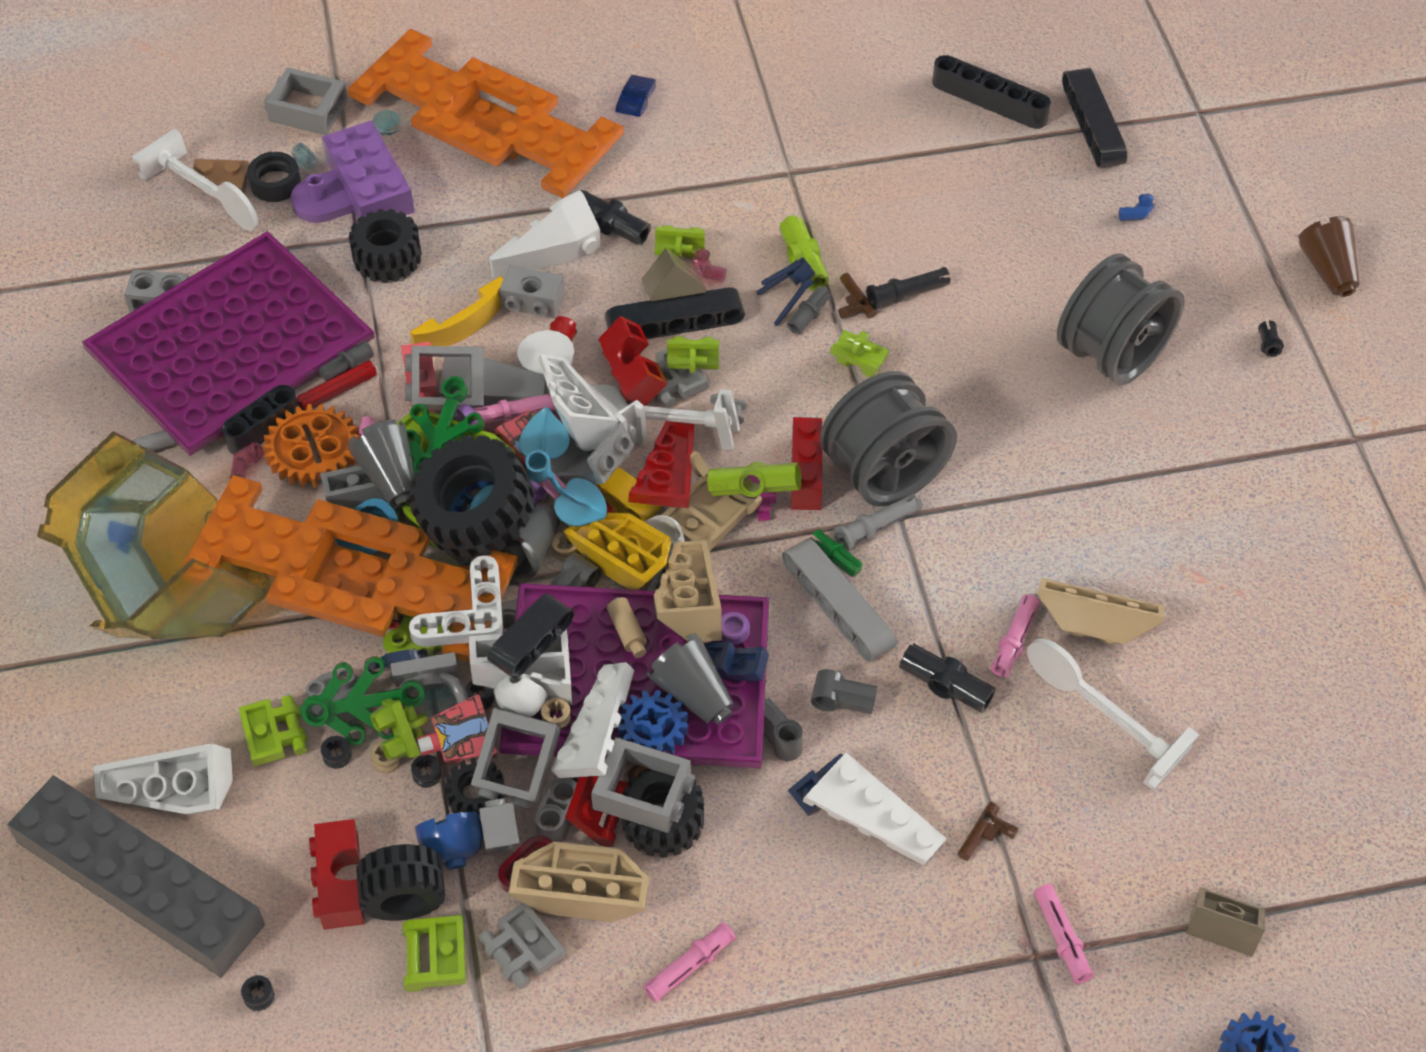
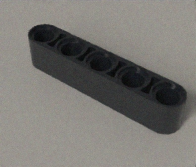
[932,55,1051,129]
[1062,68,1127,168]
[604,287,745,339]

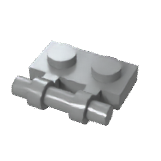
[655,348,708,407]
[479,903,566,989]

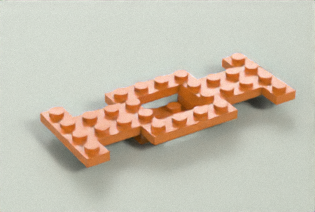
[347,28,624,198]
[180,475,518,663]

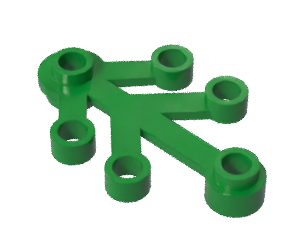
[407,376,485,474]
[300,656,426,745]

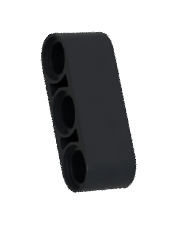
[222,385,298,456]
[487,593,574,679]

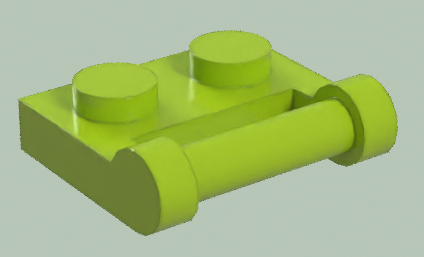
[402,915,466,992]

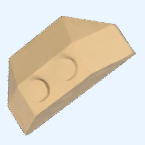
[1038,578,1165,644]
[508,842,649,922]

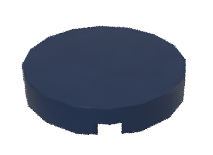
[365,648,428,672]

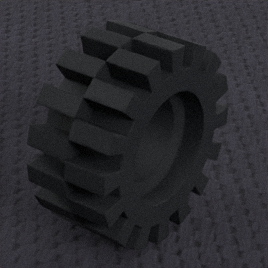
[445,758,506,815]

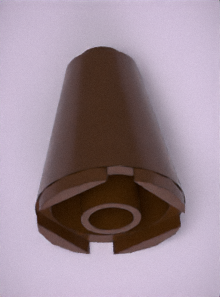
[1298,216,1360,297]

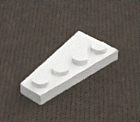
[551,662,634,778]
[803,753,947,866]

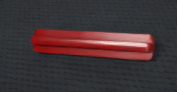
[297,360,377,411]

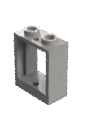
[264,67,348,135]
[405,346,484,410]
[471,708,561,809]
[591,737,695,833]

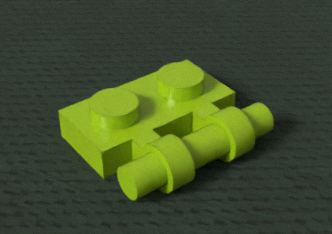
[238,695,308,767]

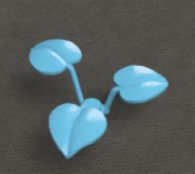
[469,407,607,527]

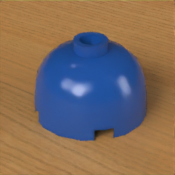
[415,812,483,870]

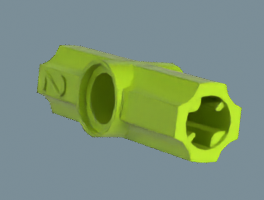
[779,215,829,292]
[707,462,802,497]

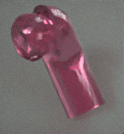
[693,249,727,282]
[230,442,263,479]

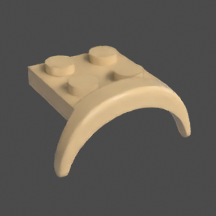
[662,451,762,552]

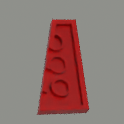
[628,421,695,508]

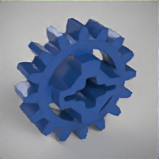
[617,690,688,754]
[1218,1011,1299,1052]

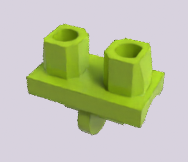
[655,225,705,259]
[830,329,889,377]
[667,336,719,374]
[370,698,428,760]

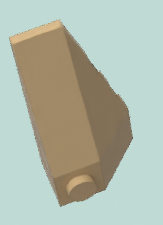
[654,540,722,643]

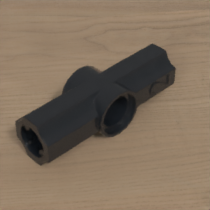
[580,190,651,245]
[899,643,996,713]

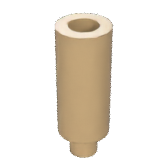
[606,597,647,658]

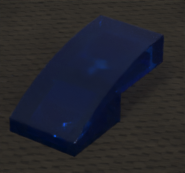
[615,74,656,117]

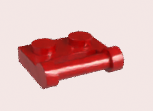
[565,776,628,847]

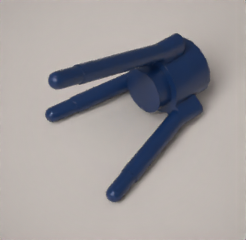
[757,257,815,326]

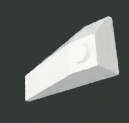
[489,190,601,279]
[538,354,618,451]
[94,743,233,815]

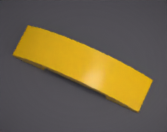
[410,276,504,346]

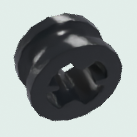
[465,681,495,710]
[321,736,352,769]
[411,754,442,788]
[241,975,275,1011]

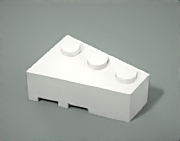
[469,629,572,705]

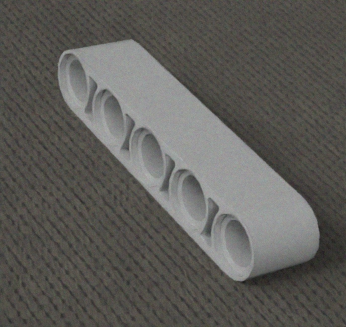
[782,538,897,662]

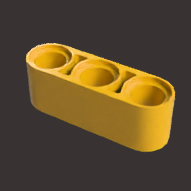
[594,467,663,522]

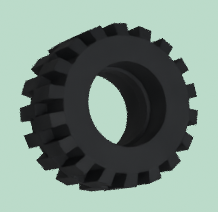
[349,209,422,283]
[622,769,704,858]
[356,844,446,921]

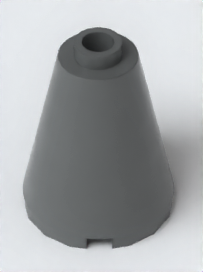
[347,420,414,508]
[494,504,560,583]
[646,633,733,725]

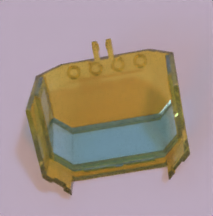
[37,431,271,639]

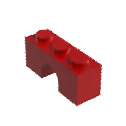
[598,316,668,406]
[791,417,822,510]
[309,819,364,930]

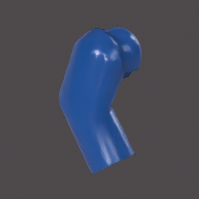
[1119,194,1155,221]

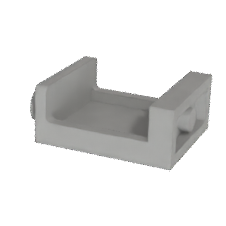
[550,424,635,485]

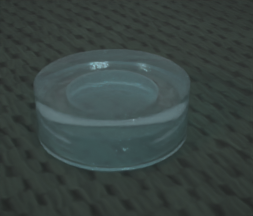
[373,110,400,135]
[291,143,317,170]

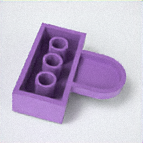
[291,120,415,223]

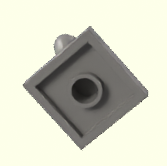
[391,652,469,743]

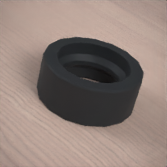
[247,152,301,202]

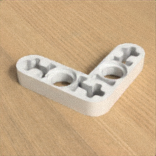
[409,555,503,647]

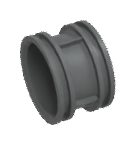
[1057,253,1185,385]
[820,371,957,507]

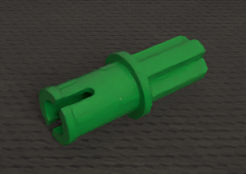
[810,529,863,577]

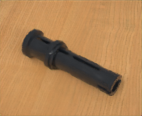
[866,267,951,310]

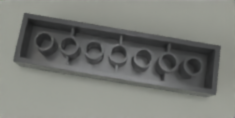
[7,775,265,978]

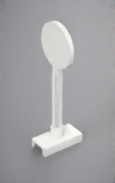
[132,129,258,231]
[517,330,648,459]
[592,384,740,451]
[1027,638,1199,791]

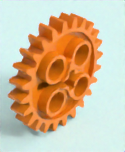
[263,404,360,488]

